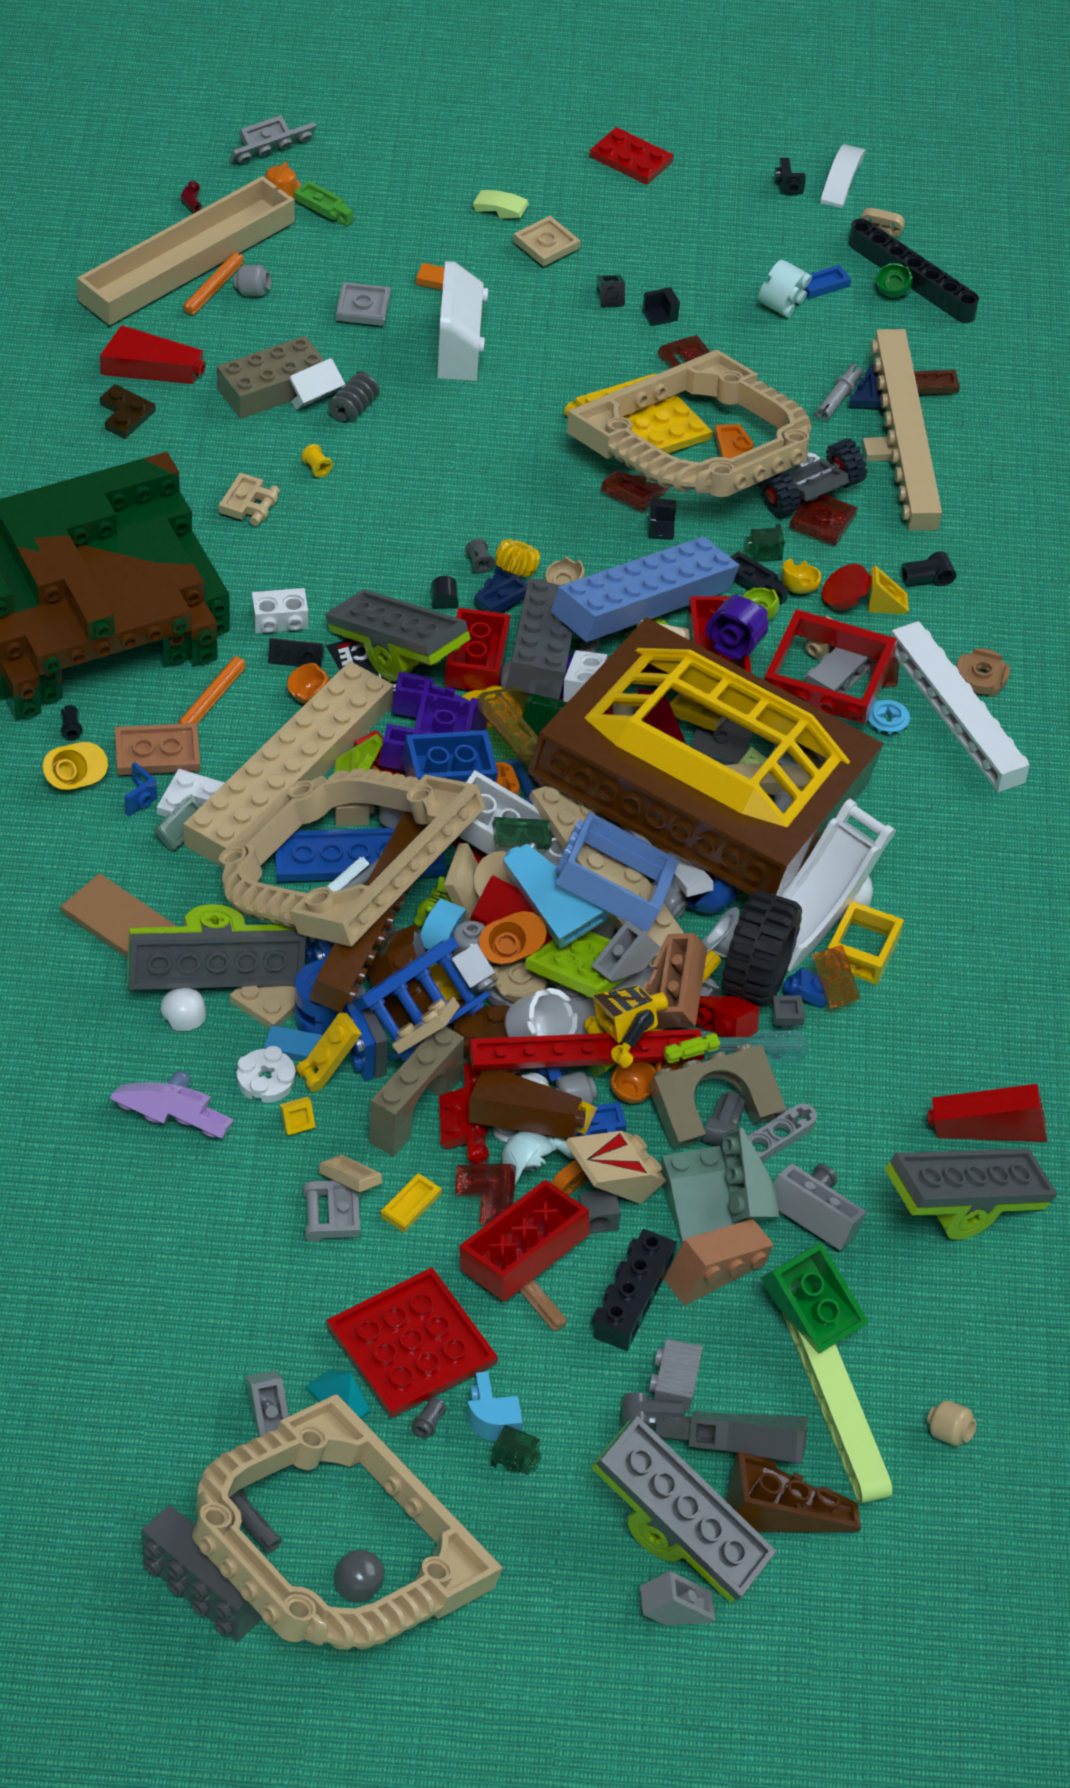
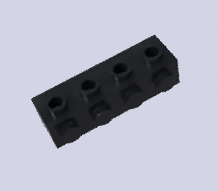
[591,1228,677,1352]

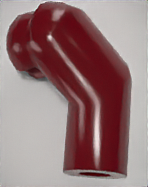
[181,181,202,213]

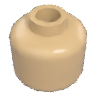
[927,1400,977,1446]

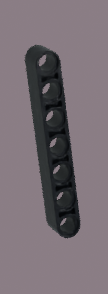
[848,218,979,323]

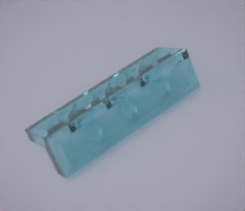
[700,1031,808,1064]

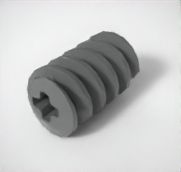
[328,371,380,422]

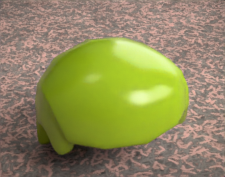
[743,588,779,621]

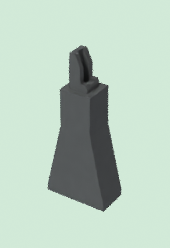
[656,1411,808,1463]

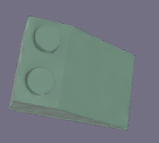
[660,1146,737,1245]

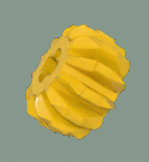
[495,539,540,577]

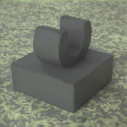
[772,995,805,1030]

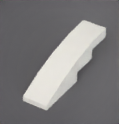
[668,851,713,897]

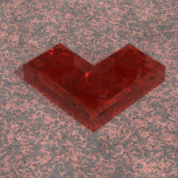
[455,1164,516,1226]

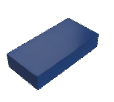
[804,265,851,299]

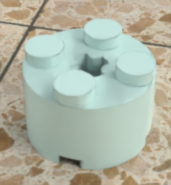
[758,259,812,318]

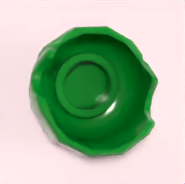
[876,263,912,298]

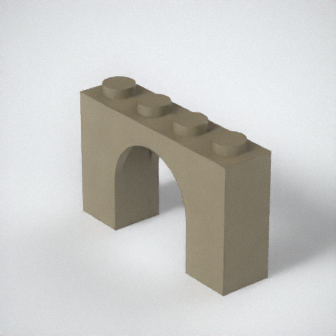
[369,1027,464,1157]
[648,1044,787,1150]

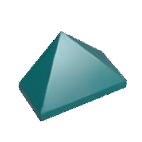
[306,1369,370,1420]

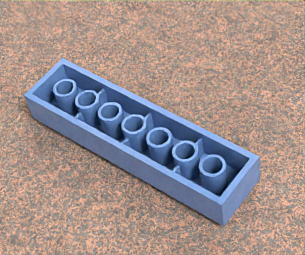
[551,536,739,642]

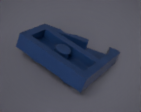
[474,566,527,613]

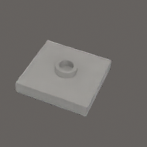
[336,282,391,326]

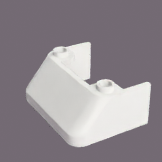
[437,261,488,381]

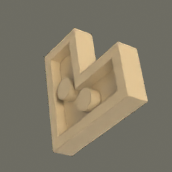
[392,996,460,1054]

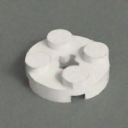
[237,1046,296,1103]

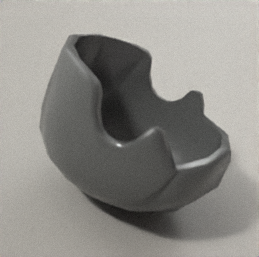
[334,1549,385,1602]

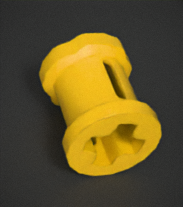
[301,444,333,478]

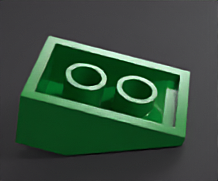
[760,1242,869,1354]

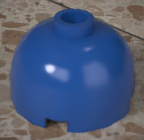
[686,869,737,914]

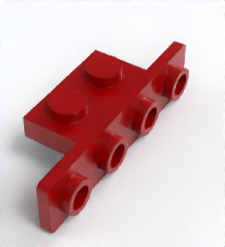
[439,1062,489,1173]

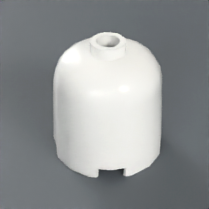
[505,988,578,1037]

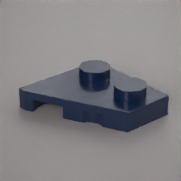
[849,365,882,408]

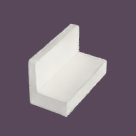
[289,358,345,410]

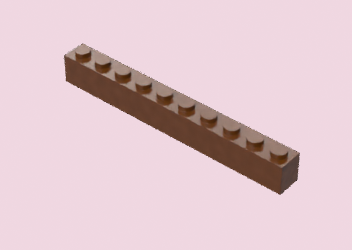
[309,811,430,1013]

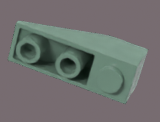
[722,1127,779,1223]

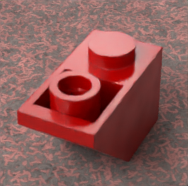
[696,996,759,1044]

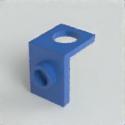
[124,762,157,817]

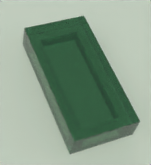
[492,817,552,850]

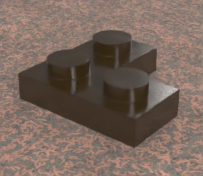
[100,384,156,439]

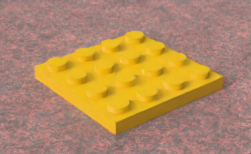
[574,373,713,453]

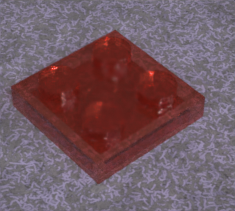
[789,494,858,546]

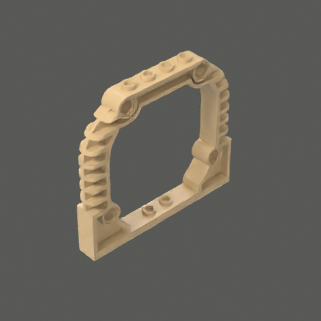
[567,350,811,497]
[219,768,486,947]
[192,1394,503,1650]

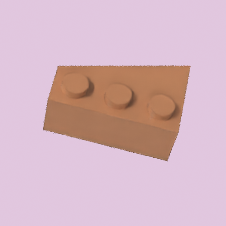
[642,933,707,1028]
[664,1219,774,1306]

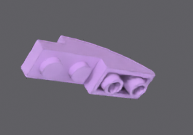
[110,1082,234,1138]

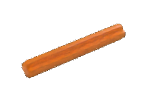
[183,252,244,315]
[178,656,245,724]

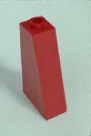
[100,325,206,384]
[928,1083,1047,1142]

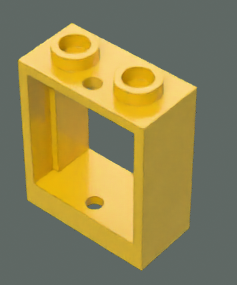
[824,901,904,985]

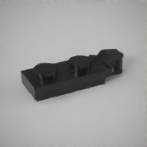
[731,551,789,605]

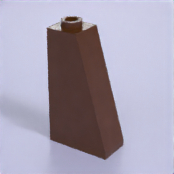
[469,1069,586,1138]

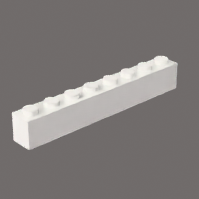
[891,621,1030,792]

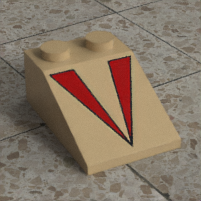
[565,1131,666,1204]

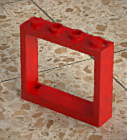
[764,609,897,725]

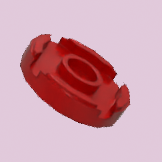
[822,563,871,610]

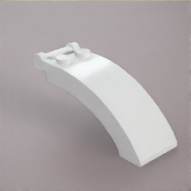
[780,799,896,972]

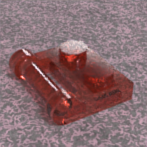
[658,335,710,368]

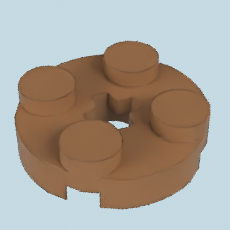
[957,648,1010,697]

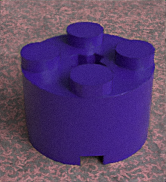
[706,594,768,659]

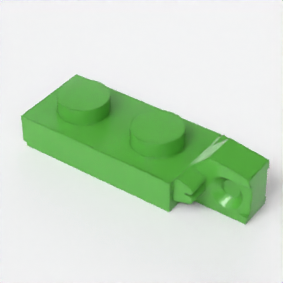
[293,181,354,226]

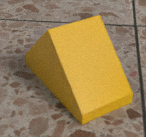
[867,565,909,614]

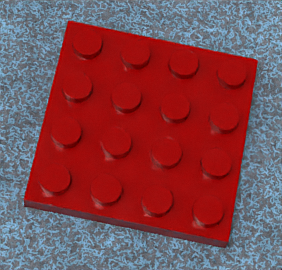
[326,1267,498,1418]

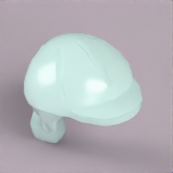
[502,1131,576,1190]

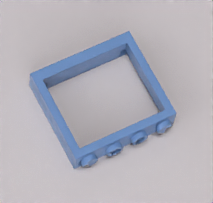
[555,812,679,933]

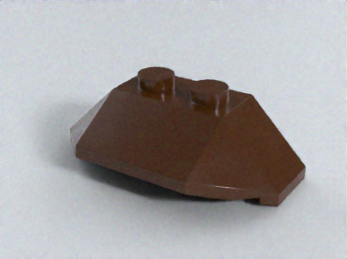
[367,924,446,1029]

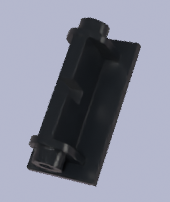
[268,638,324,668]

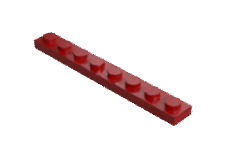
[468,1029,705,1071]

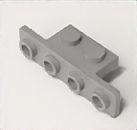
[229,115,317,164]

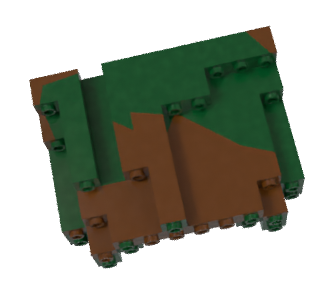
[0,452,230,721]

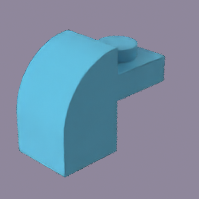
[420,898,466,965]
[467,1371,523,1442]

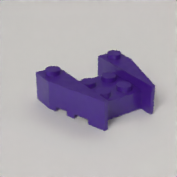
[379,672,491,771]

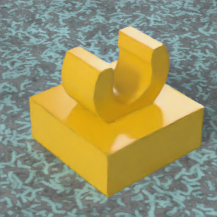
[279,1096,316,1135]

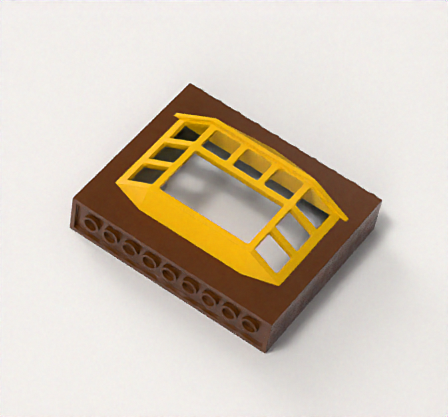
[528,617,884,896]

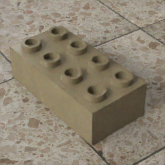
[217,336,325,419]

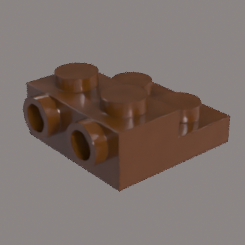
[448,999,509,1060]

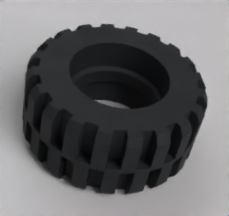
[722,890,802,1006]

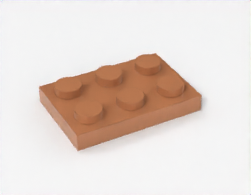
[115,723,200,775]

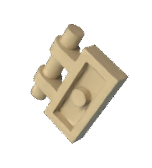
[219,473,280,526]

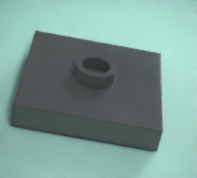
[690,719,753,765]

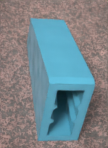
[503,844,609,949]

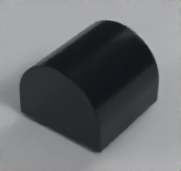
[431,576,459,608]

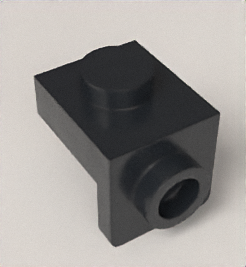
[774,158,806,194]

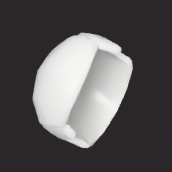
[160,988,207,1031]

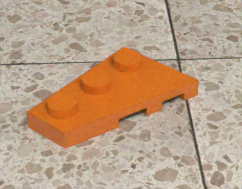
[714,424,754,459]

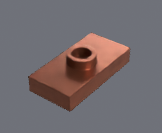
[914,370,960,394]

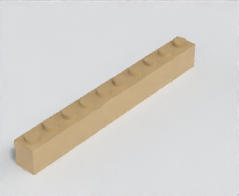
[870,329,942,531]

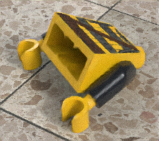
[584,985,668,1068]

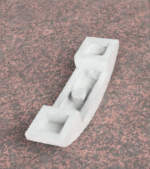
[820,144,866,209]

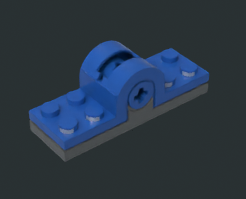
[295,936,388,1082]

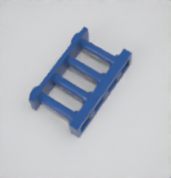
[353,936,490,1061]

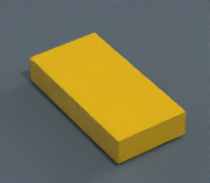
[380,1173,442,1233]

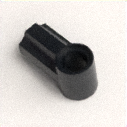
[901,551,957,586]

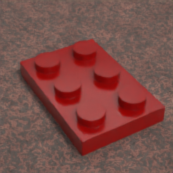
[589,127,674,185]

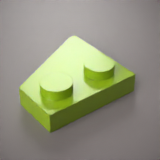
[334,734,383,773]

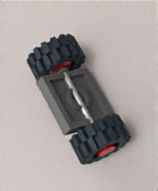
[759,438,868,517]

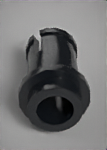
[60,705,83,740]

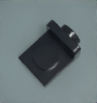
[597,275,625,307]

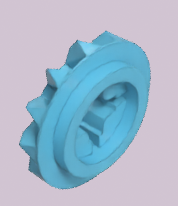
[867,700,910,736]

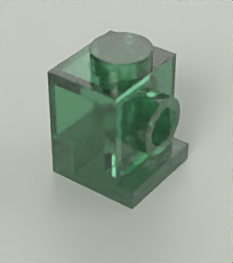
[744,524,785,562]
[490,1425,542,1475]

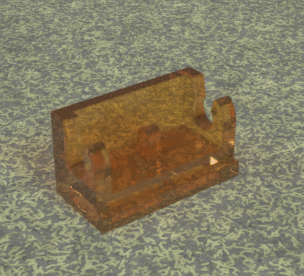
[812,944,861,1009]

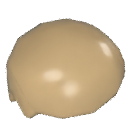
[545,557,585,585]

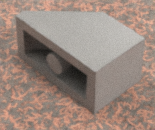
[591,920,661,982]
[245,1370,289,1437]
[640,1571,715,1625]

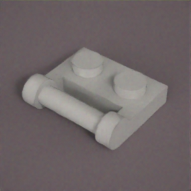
[303,1181,360,1242]

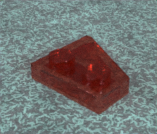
[601,471,669,511]

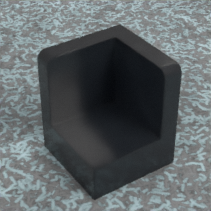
[642,287,680,326]
[648,499,676,540]

